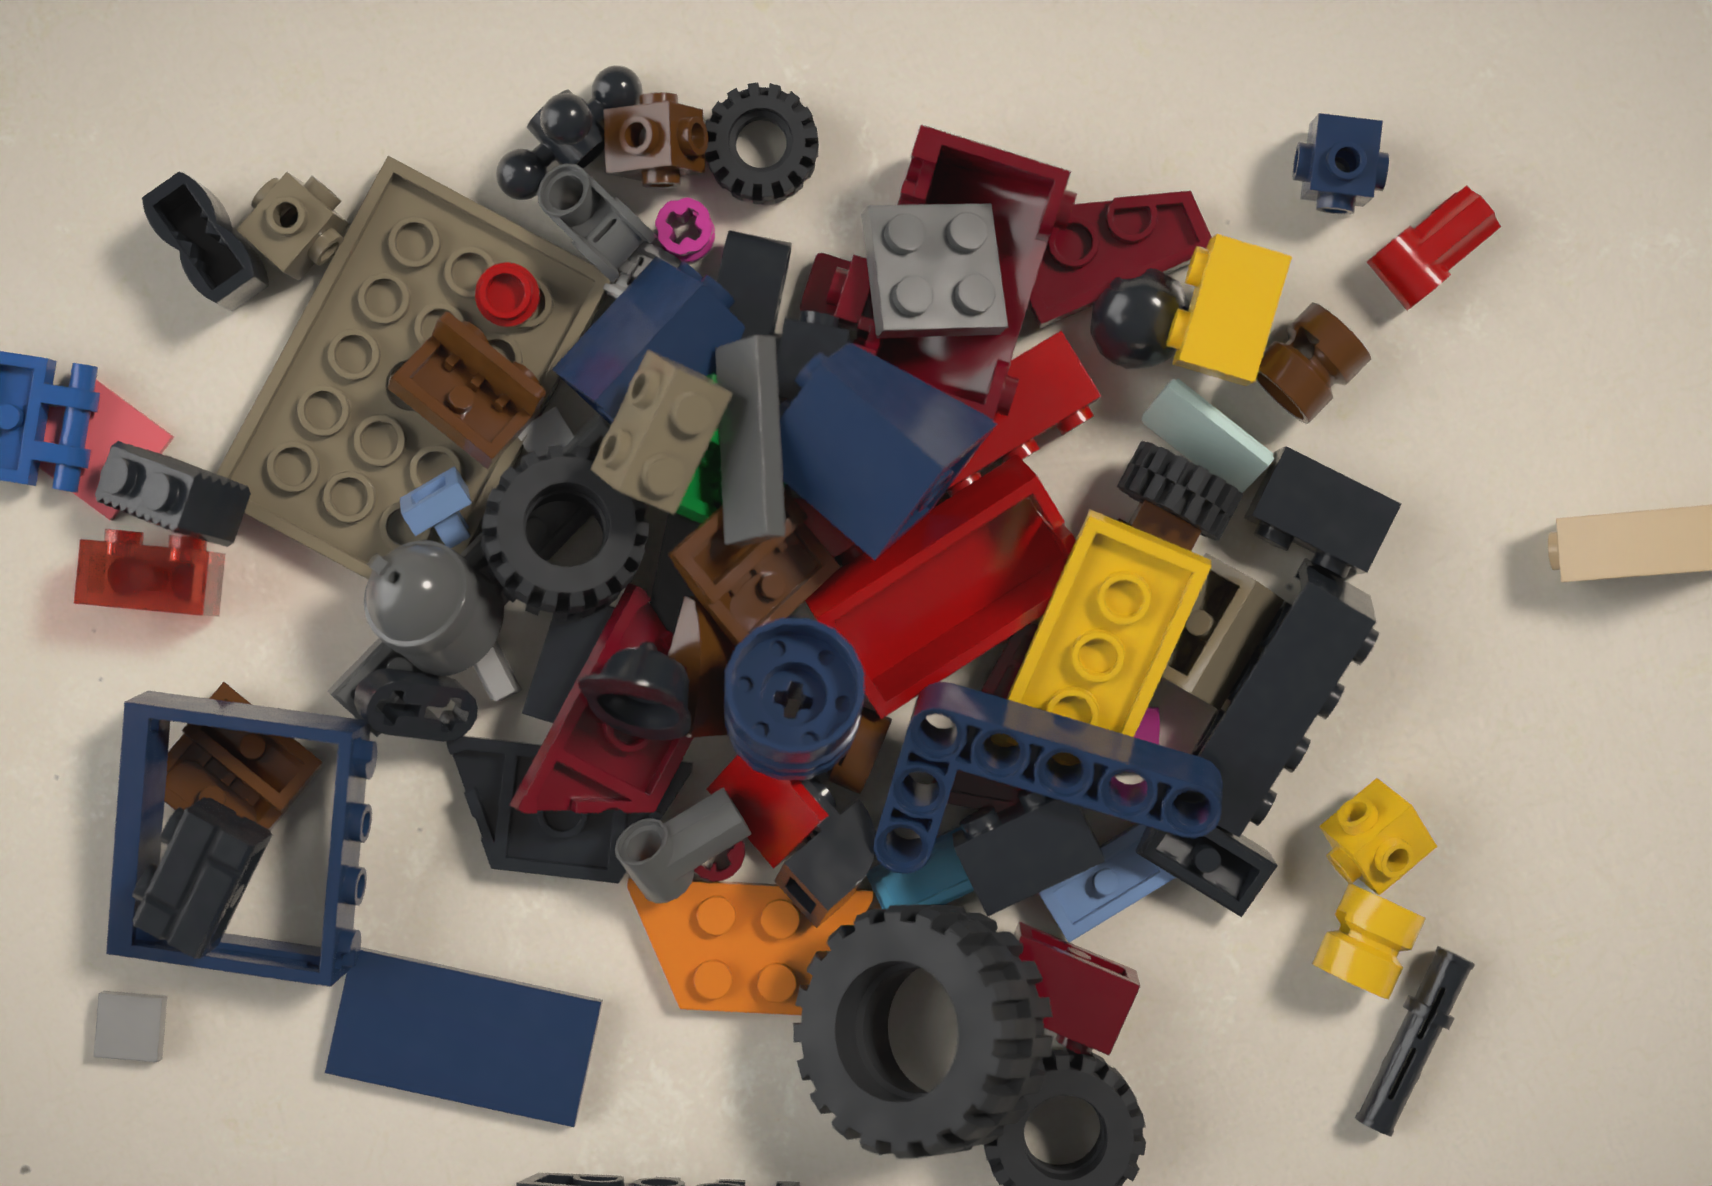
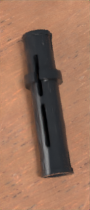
[1355,946,1475,1137]

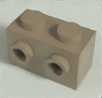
[591,350,733,514]
[1161,553,1285,710]

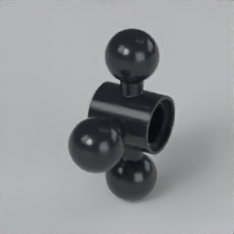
[496,65,643,200]

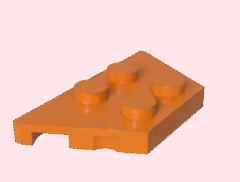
[627,877,873,1016]

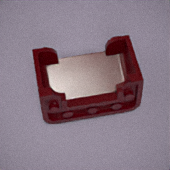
[852,125,1077,420]

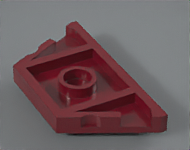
[510,583,694,813]

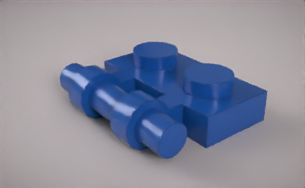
[0,351,100,493]

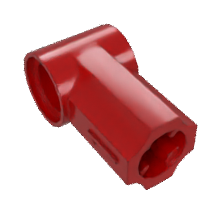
[1367,185,1501,311]

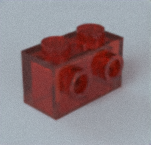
[74,529,226,617]

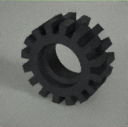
[705,82,819,205]
[1117,441,1243,541]

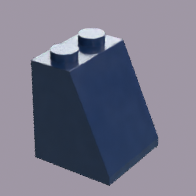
[552,256,745,426]
[779,342,997,560]

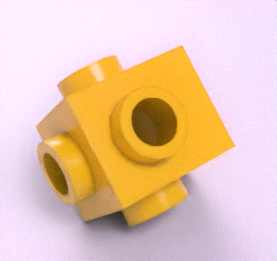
[1319,778,1438,896]

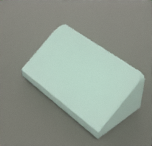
[1141,378,1275,493]

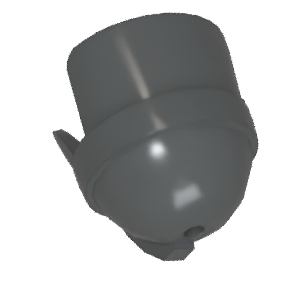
[364,540,504,677]

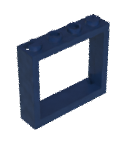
[106,691,377,987]

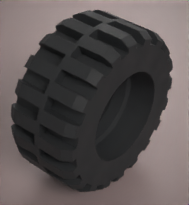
[793,904,1053,1159]

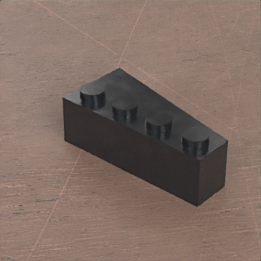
[1178,558,1379,838]

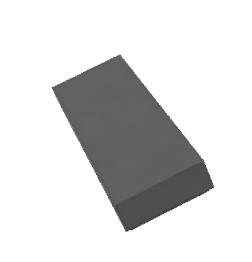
[715,335,785,546]

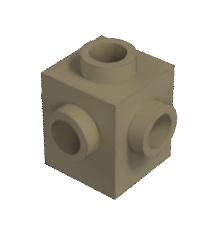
[236,172,349,281]

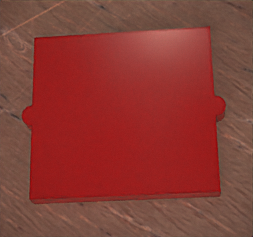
[706,755,829,869]

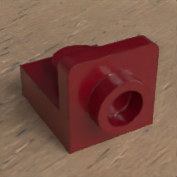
[800,253,871,331]

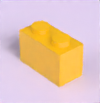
[1166,234,1292,386]

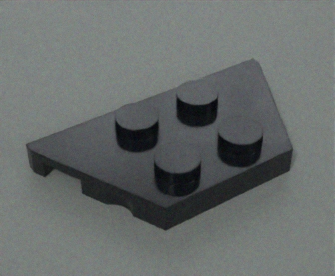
[446,735,693,884]

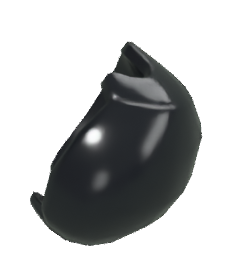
[1090,268,1189,369]

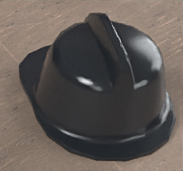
[578,641,692,741]

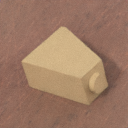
[1548,504,1712,582]

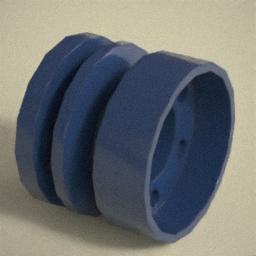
[725,618,864,780]

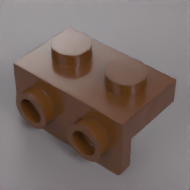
[387,312,546,469]

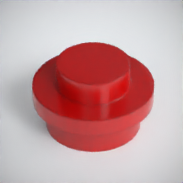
[475,262,540,328]

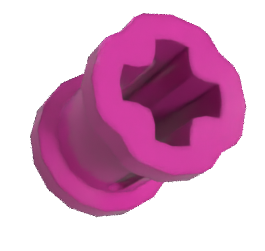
[655,197,715,262]

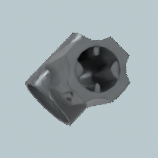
[615,788,752,903]

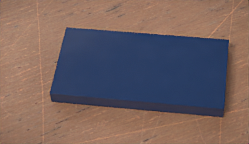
[325,947,603,1127]

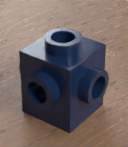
[1292,113,1389,215]

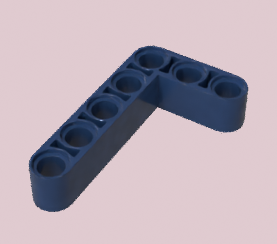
[874,682,1223,874]

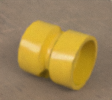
[1312,883,1426,1000]

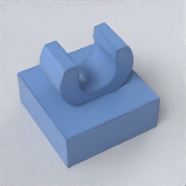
[399,466,471,548]

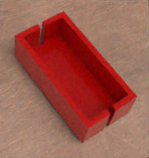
[805,455,1076,719]

